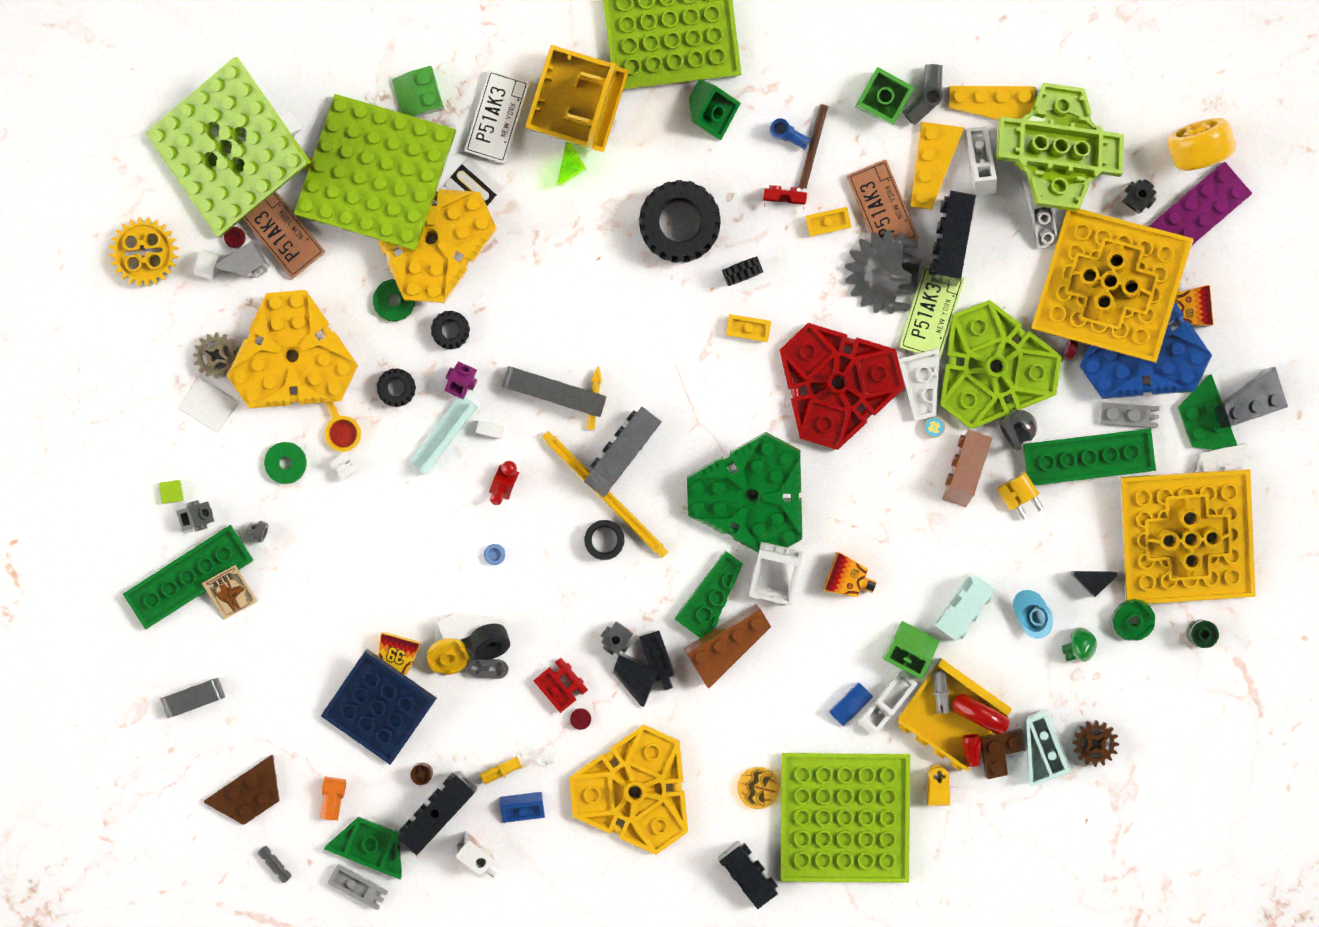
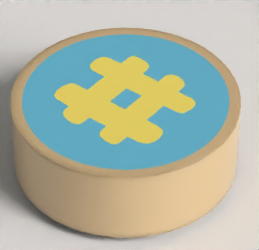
[923,417,945,438]

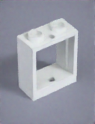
[749,542,803,606]

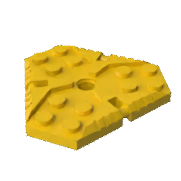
[377,189,497,304]
[227,290,359,409]
[569,724,688,855]

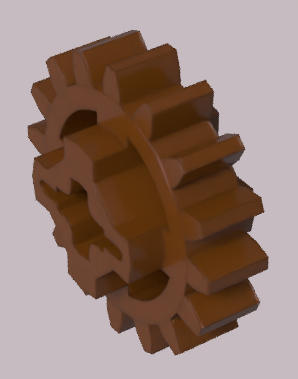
[1072,720,1119,767]

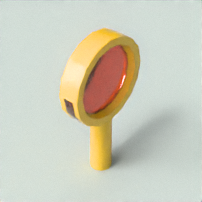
[325,402,362,452]

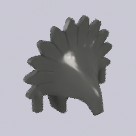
[844,229,921,314]

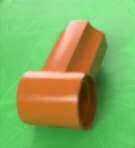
[320,776,346,821]

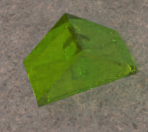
[557,142,587,187]

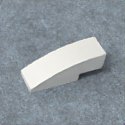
[857,670,918,736]

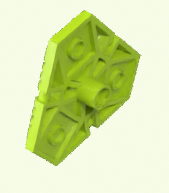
[940,300,1062,429]

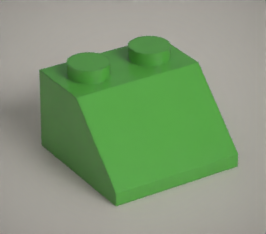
[392,65,445,117]

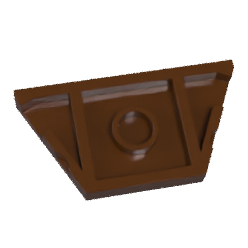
[204,754,280,825]

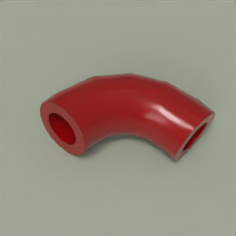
[952,693,1010,735]

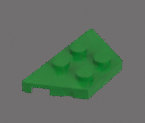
[1177,374,1237,450]
[324,816,402,880]

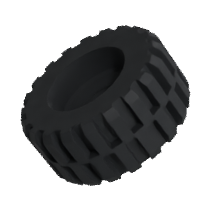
[639,180,721,263]

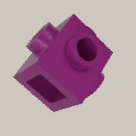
[444,361,478,400]

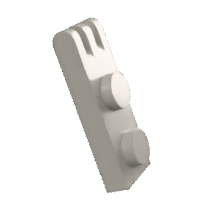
[1100,402,1160,428]
[328,863,389,910]

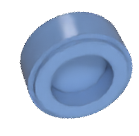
[484,544,506,565]

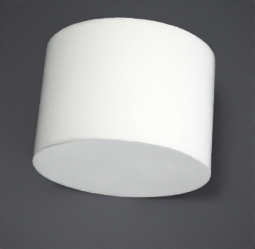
[195,249,221,280]

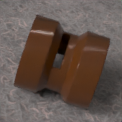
[410,762,433,786]

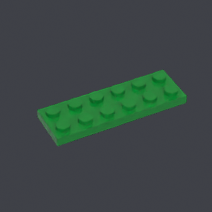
[1023,428,1156,486]
[123,524,254,630]

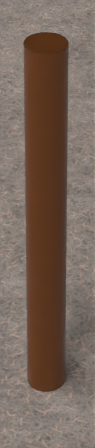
[798,104,828,189]

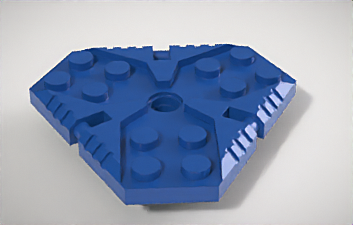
[1079,283,1212,399]

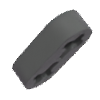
[468,658,509,679]

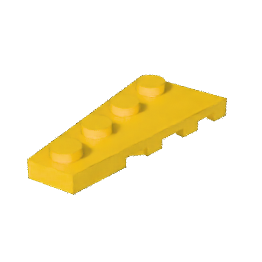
[949,86,1035,120]
[910,122,964,210]

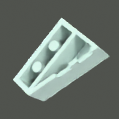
[934,573,996,641]
[1026,709,1071,787]

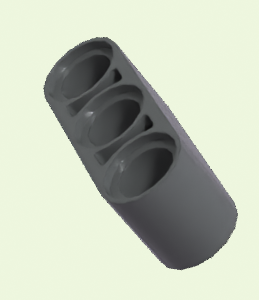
[160,678,225,719]

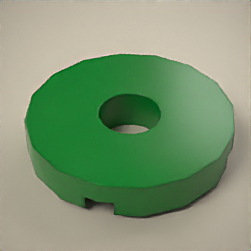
[373,279,415,322]
[264,442,308,484]
[1112,599,1155,641]

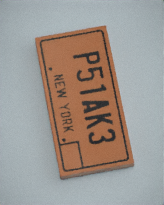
[846,159,919,240]
[243,192,326,279]

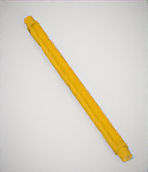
[542,431,668,558]

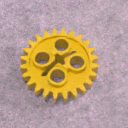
[109,217,179,287]

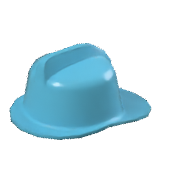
[1013,590,1053,639]

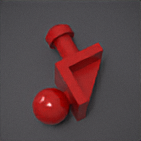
[489,460,520,506]

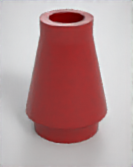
[961,734,982,767]

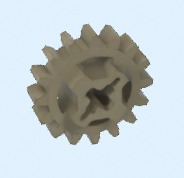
[193,332,239,379]

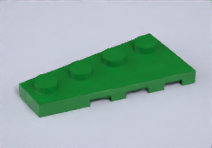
[674,550,743,638]

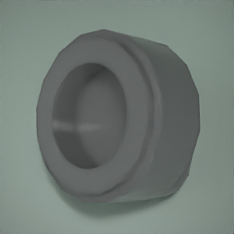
[246,520,269,543]

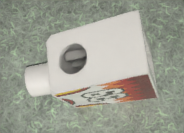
[453,831,501,878]

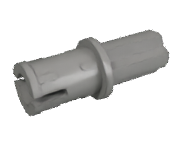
[933,670,950,714]

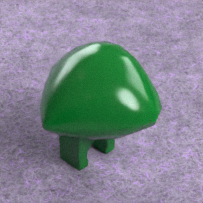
[1062,627,1097,662]

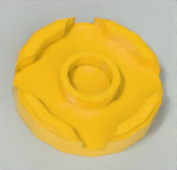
[426,638,470,675]

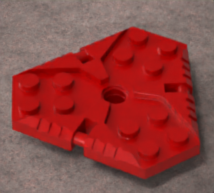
[779,323,905,450]

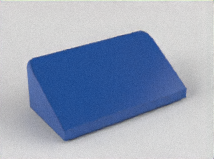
[828,681,873,726]
[500,792,545,823]

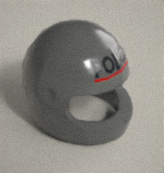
[999,410,1037,451]

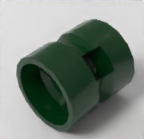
[1186,619,1219,648]

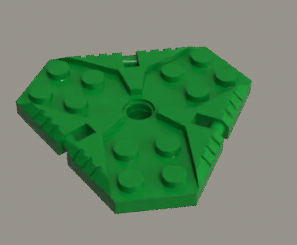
[687,431,803,553]

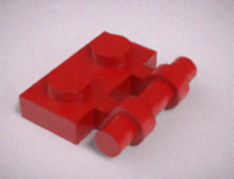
[533,657,588,713]

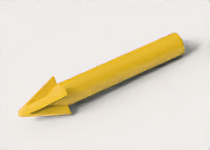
[586,366,602,430]

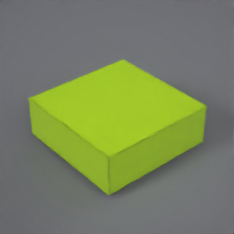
[159,480,184,504]

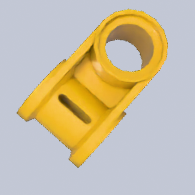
[927,764,950,806]

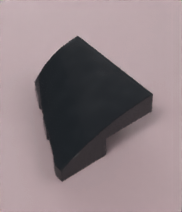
[613,652,659,707]

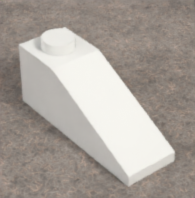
[965,126,997,196]

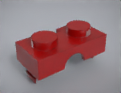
[763,185,807,210]

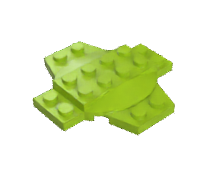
[996,82,1124,212]

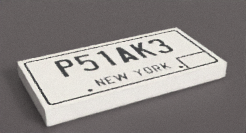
[464,70,530,164]

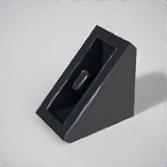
[1071,571,1117,597]

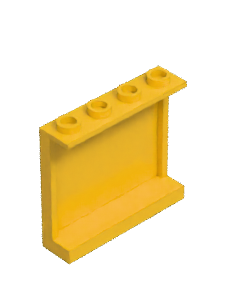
[896,658,1012,772]

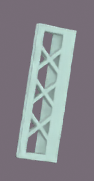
[409,397,478,475]

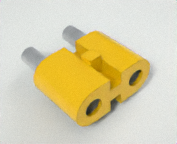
[996,472,1044,521]

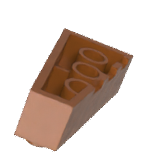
[683,604,771,689]

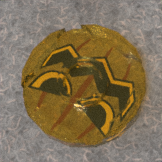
[737,766,780,809]

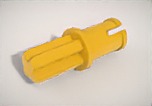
[480,756,523,785]

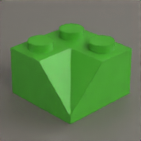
[855,67,915,125]

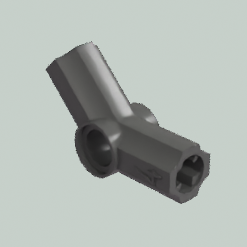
[902,64,944,126]

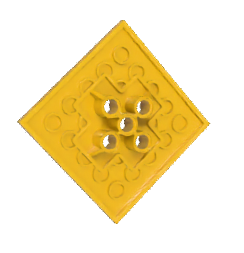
[1031,209,1193,363]
[1120,469,1256,604]

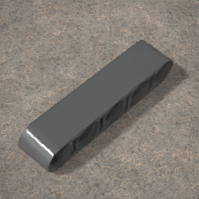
[502,366,607,417]

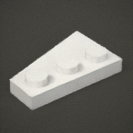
[898,348,940,421]

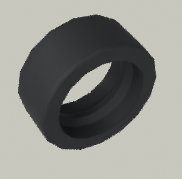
[584,520,625,560]

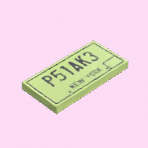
[899,265,965,358]

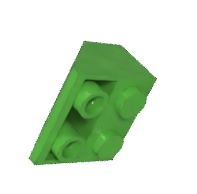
[882,621,940,680]

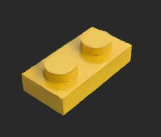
[805,207,852,237]
[726,314,772,342]

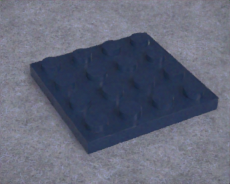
[321,649,437,765]

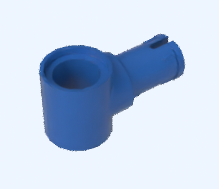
[770,118,811,150]

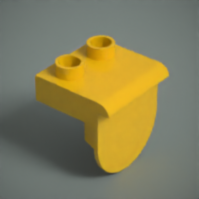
[525,45,629,153]

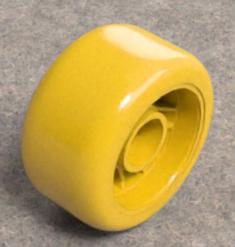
[1167,118,1236,171]

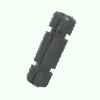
[257,846,292,883]

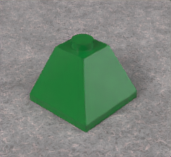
[689,79,741,140]

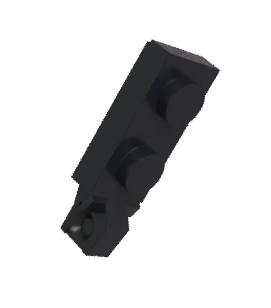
[639,630,674,691]

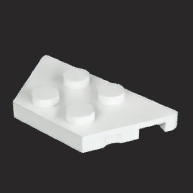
[1195,443,1248,472]

